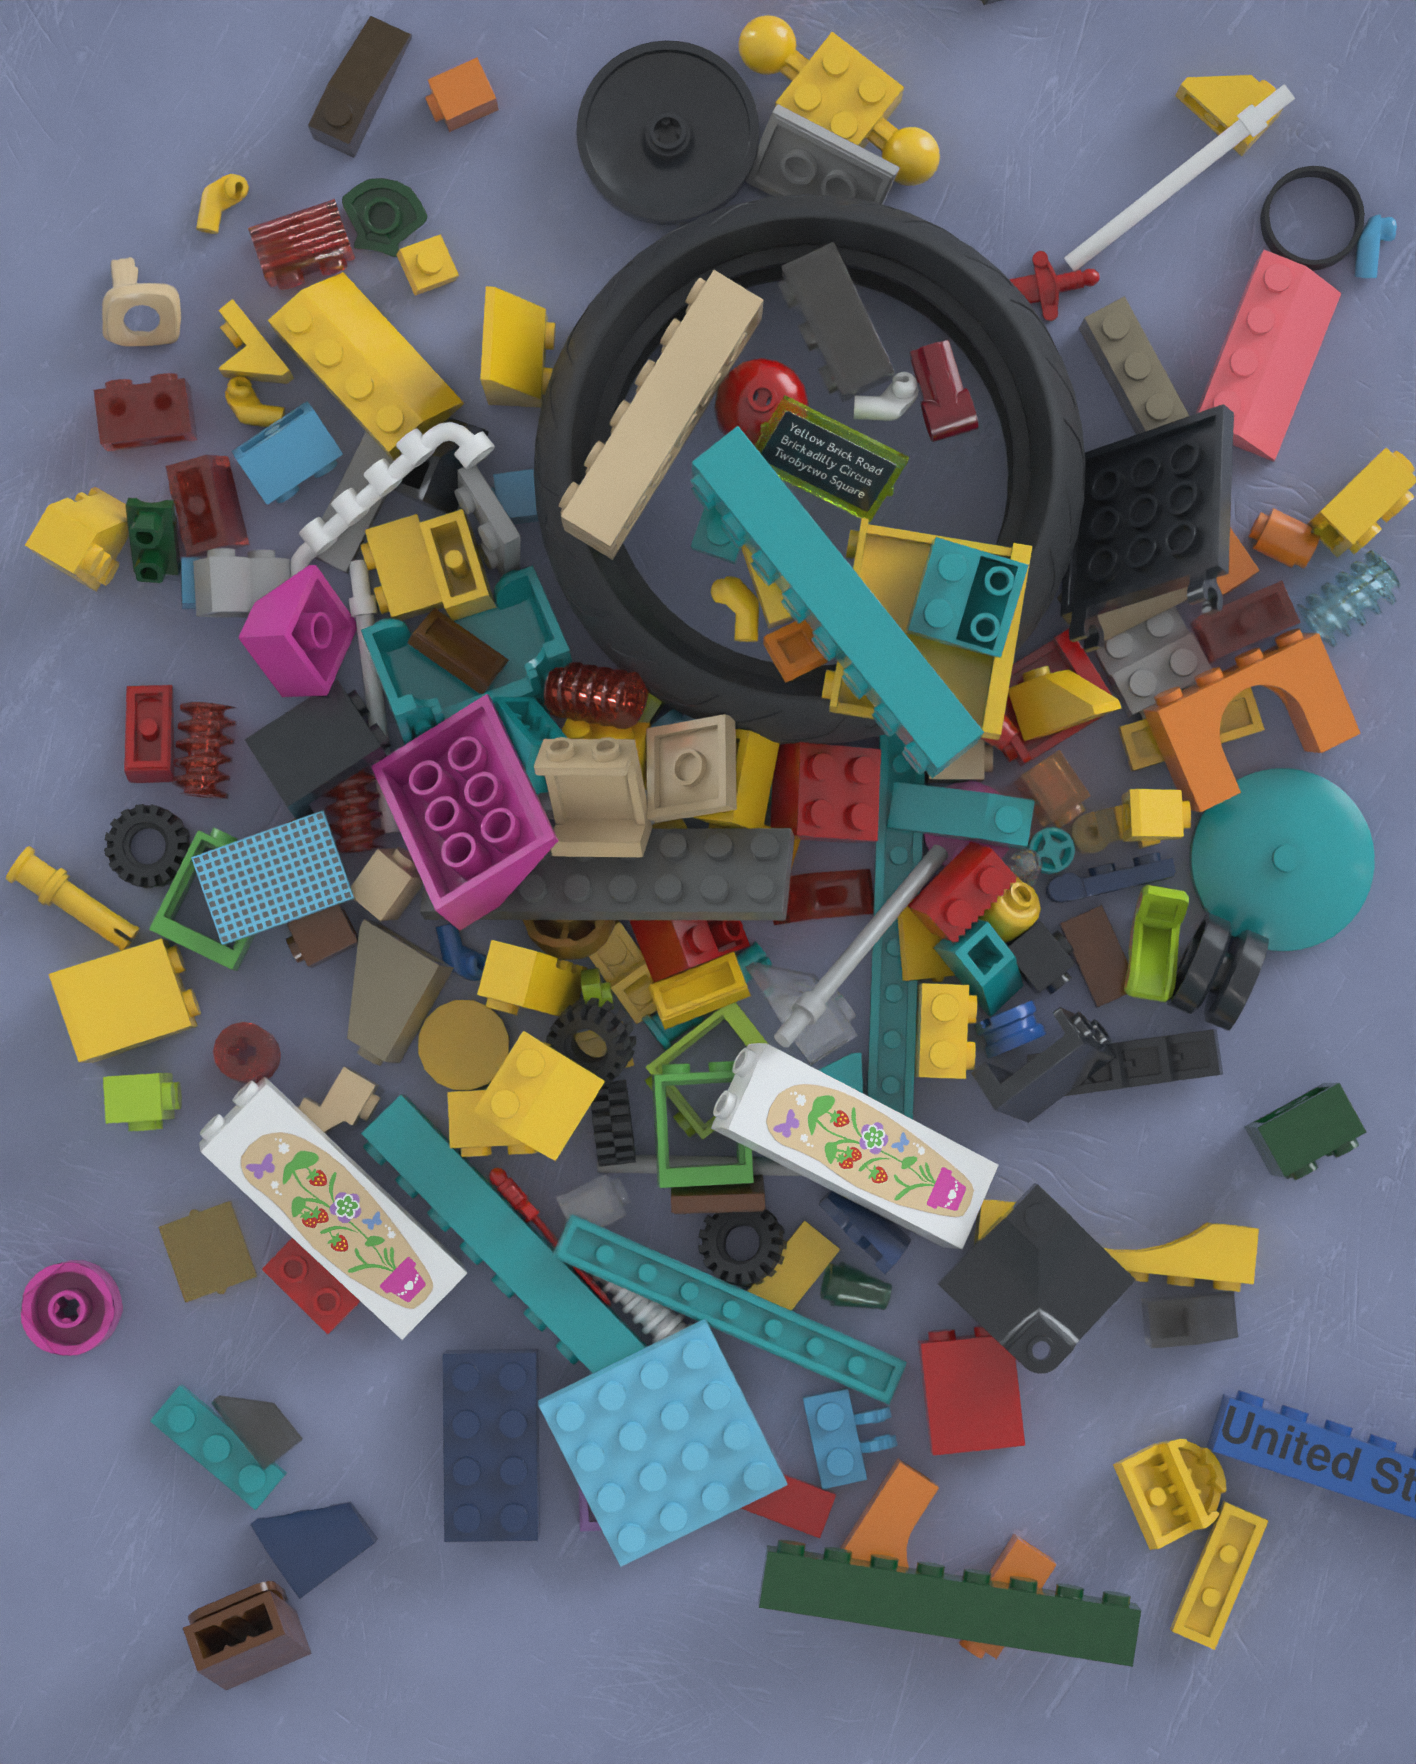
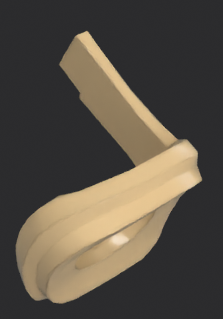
[102,257,181,346]

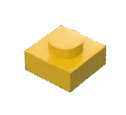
[397,234,459,296]

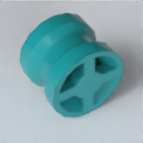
[1026,827,1075,875]

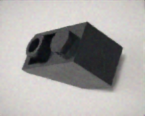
[393,418,489,514]

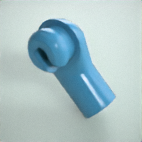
[1354,214,1397,278]

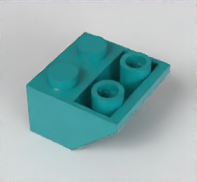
[905,537,1029,658]

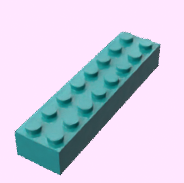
[690,426,984,779]

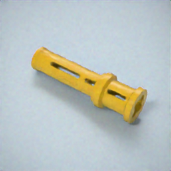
[5,846,140,951]

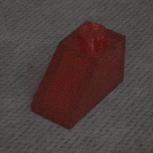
[773,869,874,926]

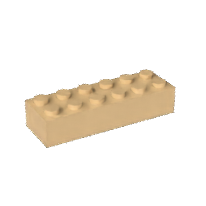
[559,270,763,560]

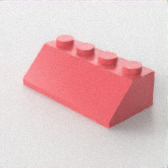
[1195,250,1341,462]

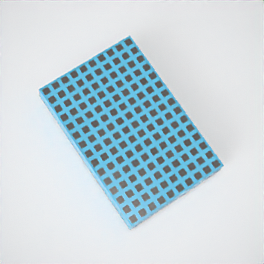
[191,811,355,945]

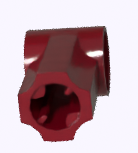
[909,340,979,442]

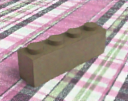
[1079,296,1189,434]

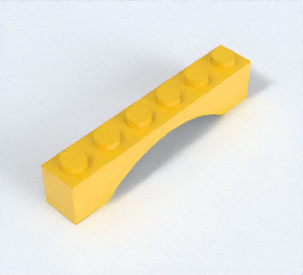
[974,1199,1259,1292]

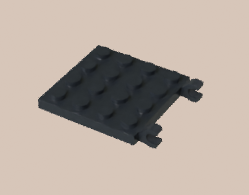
[1060,404,1234,653]

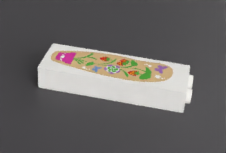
[711,1043,998,1249]
[199,1076,467,1340]

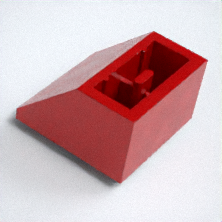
[629,920,750,983]

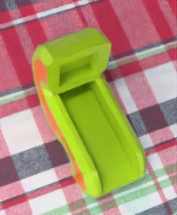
[1124,885,1189,1002]

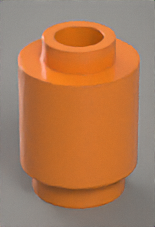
[1248,508,1321,569]

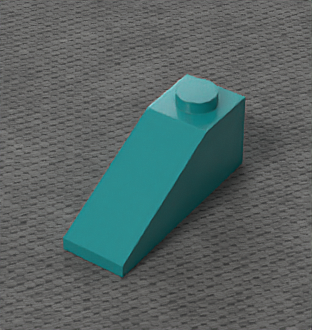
[887,782,1035,850]

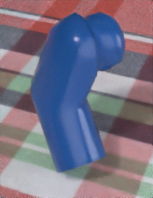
[435,923,487,981]

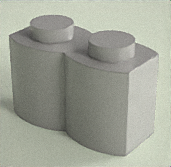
[193,548,291,618]

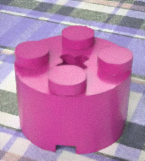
[21,1260,123,1356]

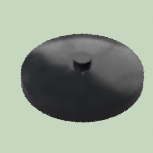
[576,40,759,225]

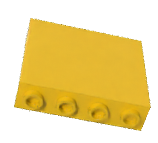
[822,518,1032,740]

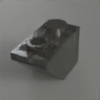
[1141,1291,1238,1348]

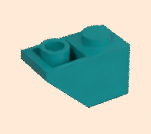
[933,920,1024,1016]

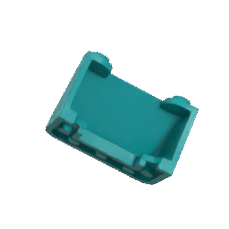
[361,565,579,745]

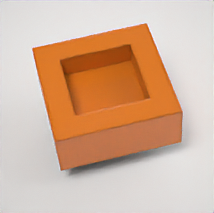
[763,620,828,683]

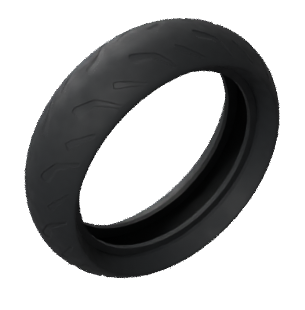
[534,194,1085,744]

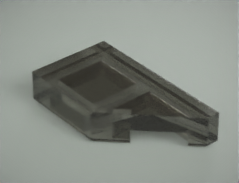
[211,1395,303,1470]

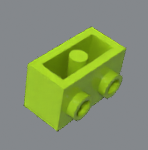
[103,1073,182,1132]

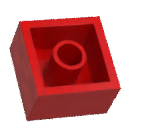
[770,742,881,843]

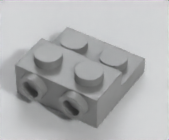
[1093,606,1212,719]

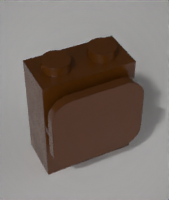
[183,1581,312,1690]

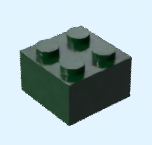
[1244,1083,1367,1180]

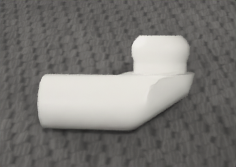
[854,372,919,421]

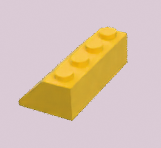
[268,272,464,461]

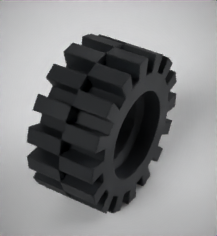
[104,804,191,888]
[546,998,636,1086]
[591,1080,636,1167]
[698,1209,787,1287]

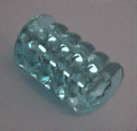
[1297,550,1400,648]

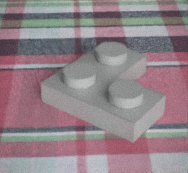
[454,465,521,577]

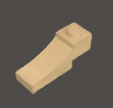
[298,1067,381,1134]

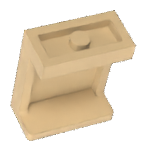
[534,737,652,857]

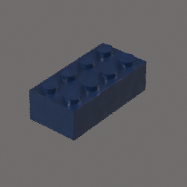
[443,1349,540,1542]

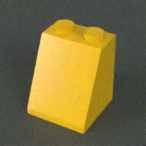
[48,938,201,1063]

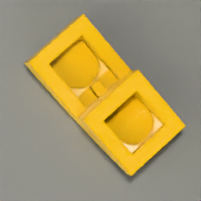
[588,920,657,1025]

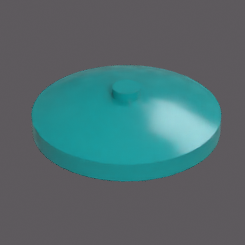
[1189,768,1375,952]

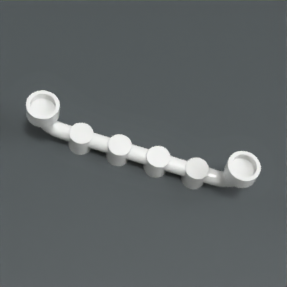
[290,422,495,577]

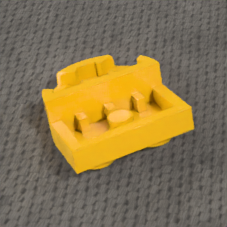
[1113,1439,1226,1550]

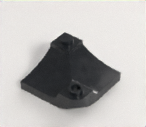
[937,1183,1136,1374]

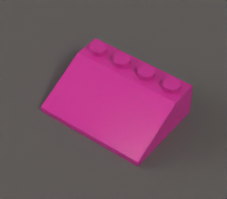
[371,694,559,930]

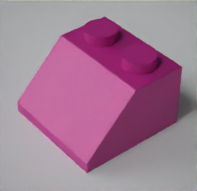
[238,565,357,697]

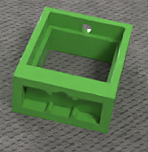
[149,827,256,971]
[652,1061,754,1188]

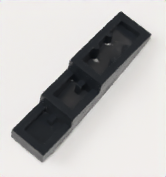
[1027,1029,1223,1096]

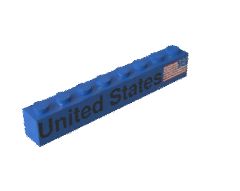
[1207,1390,1416,1519]

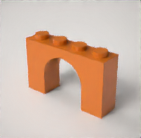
[1143,628,1361,812]
[840,1458,1057,1659]

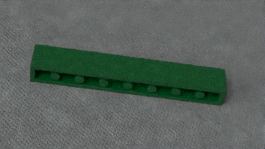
[758,1540,1141,1667]

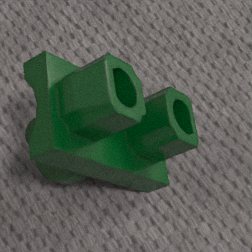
[125,498,181,583]

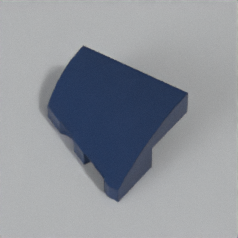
[819,1190,911,1275]
[250,1501,378,1599]

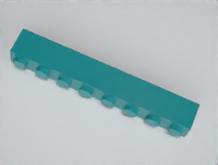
[361,1094,648,1373]

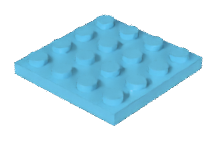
[538,1318,788,1567]

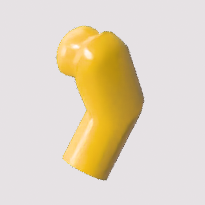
[196,174,249,234]
[225,376,285,428]
[711,576,759,642]

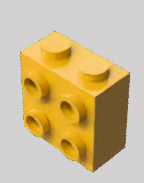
[1307,447,1416,558]
[914,983,977,1079]

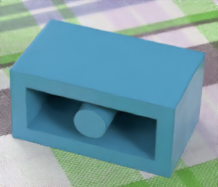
[231,401,343,505]

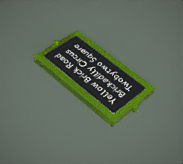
[754,395,909,523]

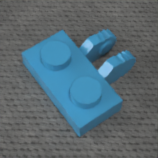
[803,1387,898,1489]

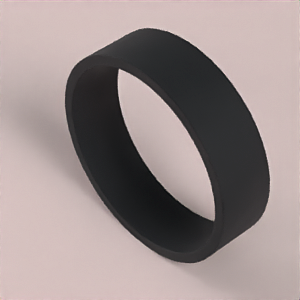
[1260,166,1365,271]

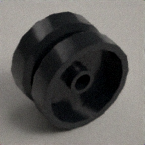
[1167,913,1269,1031]

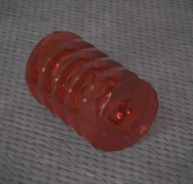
[544,662,648,729]
[171,702,237,799]
[322,761,387,854]
[213,1022,281,1084]

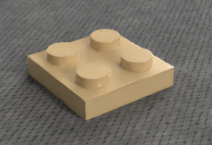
[646,714,737,823]

